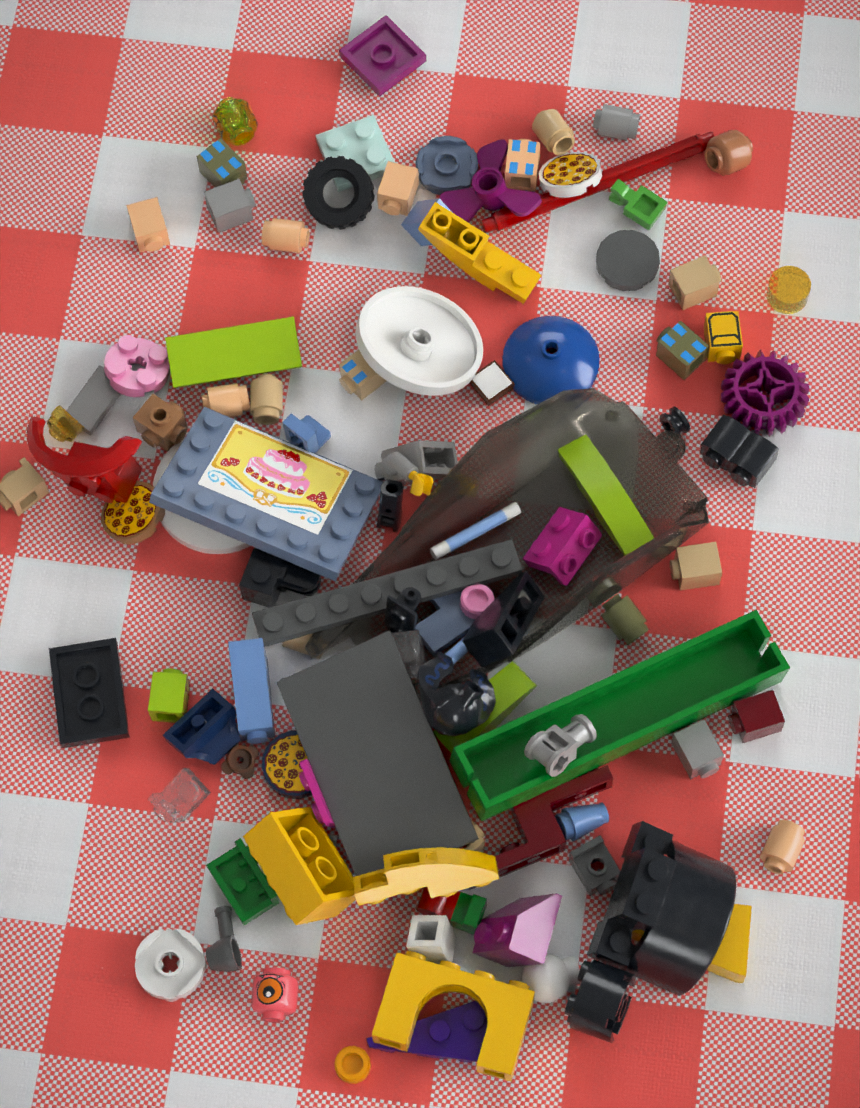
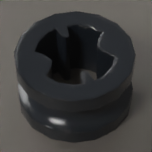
[659,406,690,440]

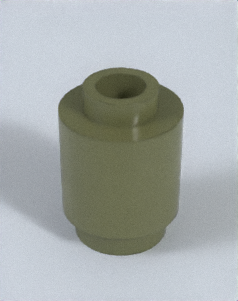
[601,594,650,645]

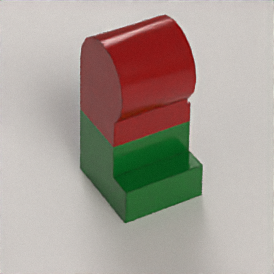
[416,887,487,935]

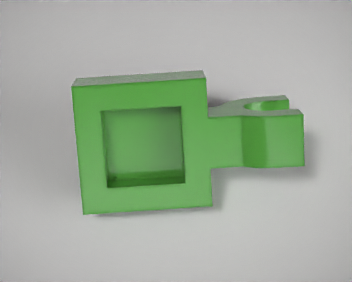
[608,179,668,230]

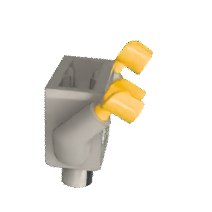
[374,440,479,497]

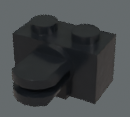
[239,547,321,608]

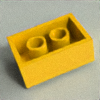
[243,806,356,925]

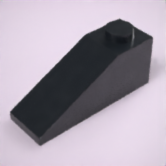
[462,571,545,667]

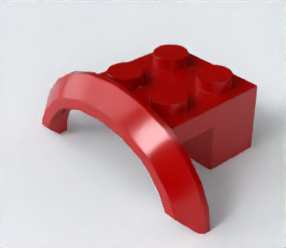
[27,416,142,503]

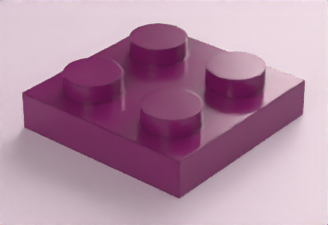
[339,15,427,97]

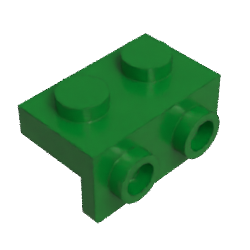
[206,838,279,926]

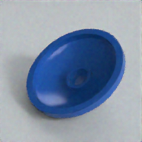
[502,316,600,406]

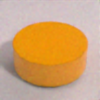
[334,1046,371,1084]

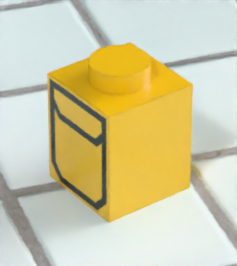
[703,311,743,364]

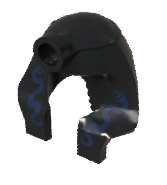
[418,651,496,736]

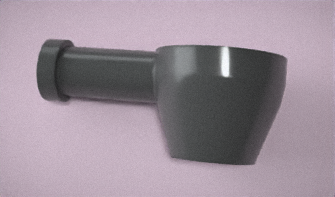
[206,906,242,972]

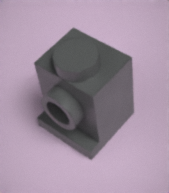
[569,835,620,896]

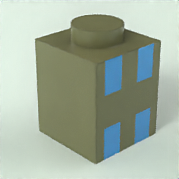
[196,138,247,187]
[656,321,709,380]

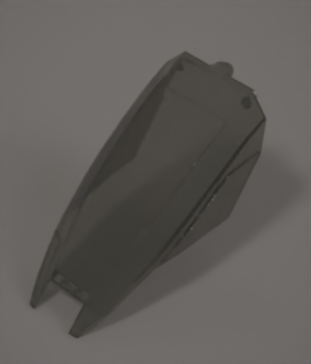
[305,388,709,702]

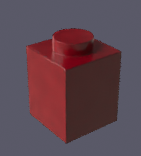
[728,690,785,743]

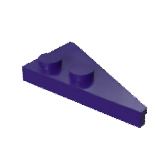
[366,1001,487,1063]

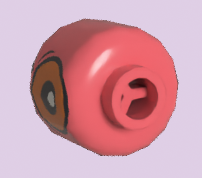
[251,967,299,1023]

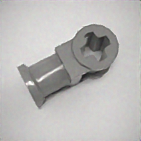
[524,714,597,777]

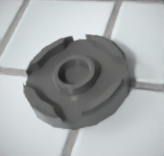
[596,230,660,291]

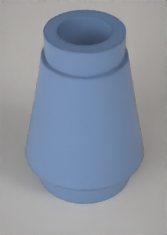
[555,803,609,841]

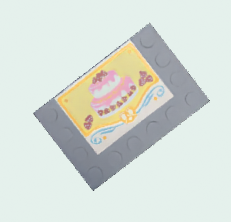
[149,407,383,581]

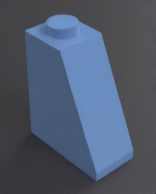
[228,638,275,744]

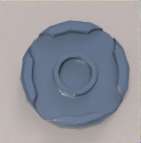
[415,136,478,195]

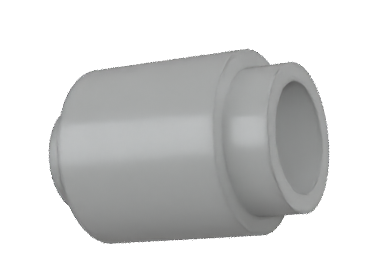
[593,104,640,141]

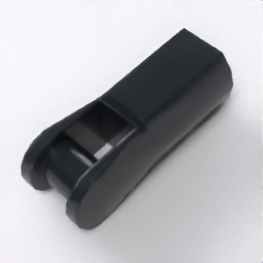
[377,479,404,533]

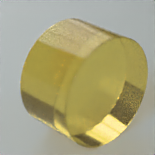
[766,266,811,314]

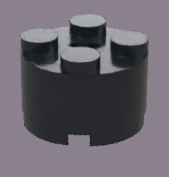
[565,960,636,1043]

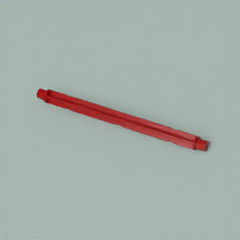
[480,132,714,233]

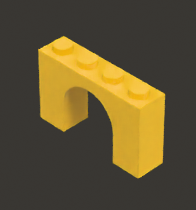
[372,951,535,1082]

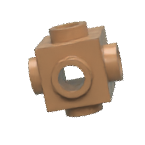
[133,394,188,452]

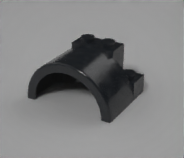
[587,821,737,996]

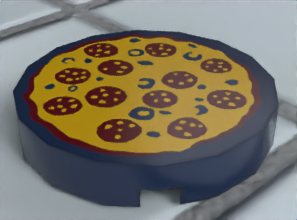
[261,730,312,799]

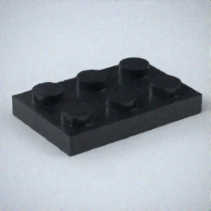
[49,638,130,748]

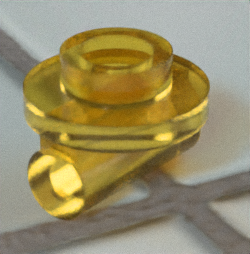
[47,405,84,442]

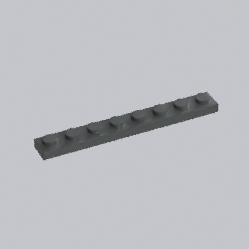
[252,539,522,647]

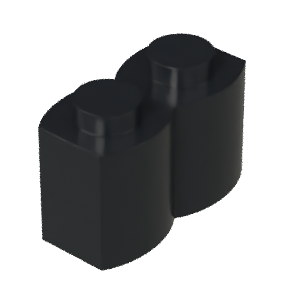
[700,415,779,488]

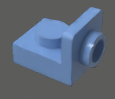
[282,413,331,453]

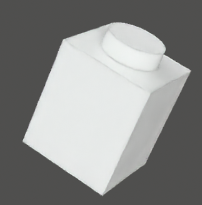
[406,915,457,964]

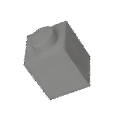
[204,179,256,233]
[671,719,724,780]

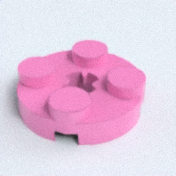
[104,335,170,397]

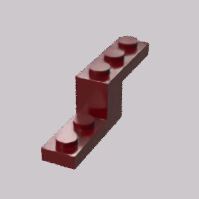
[469,765,613,890]

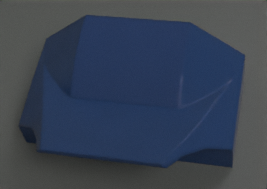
[163,688,241,765]

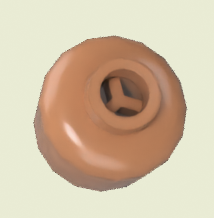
[704,130,753,176]

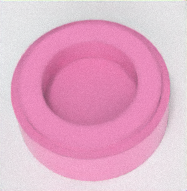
[460,584,494,619]

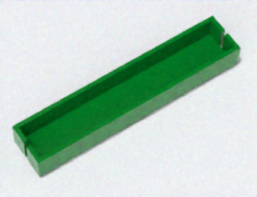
[449,610,790,822]

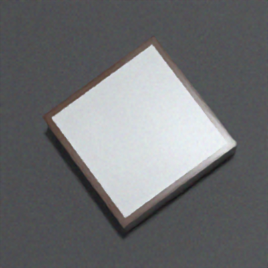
[469,360,515,406]

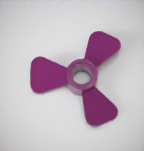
[439,139,542,223]

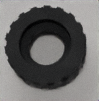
[302,156,375,230]

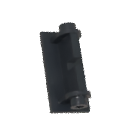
[384,587,421,643]

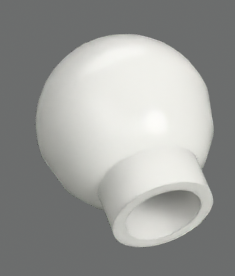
[521,954,581,1003]

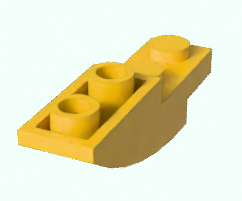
[418,202,541,304]
[353,847,499,906]

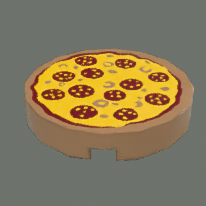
[101,481,165,545]

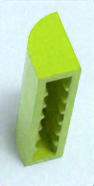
[165,316,302,388]

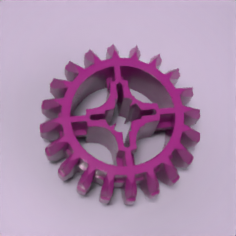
[720,349,810,437]

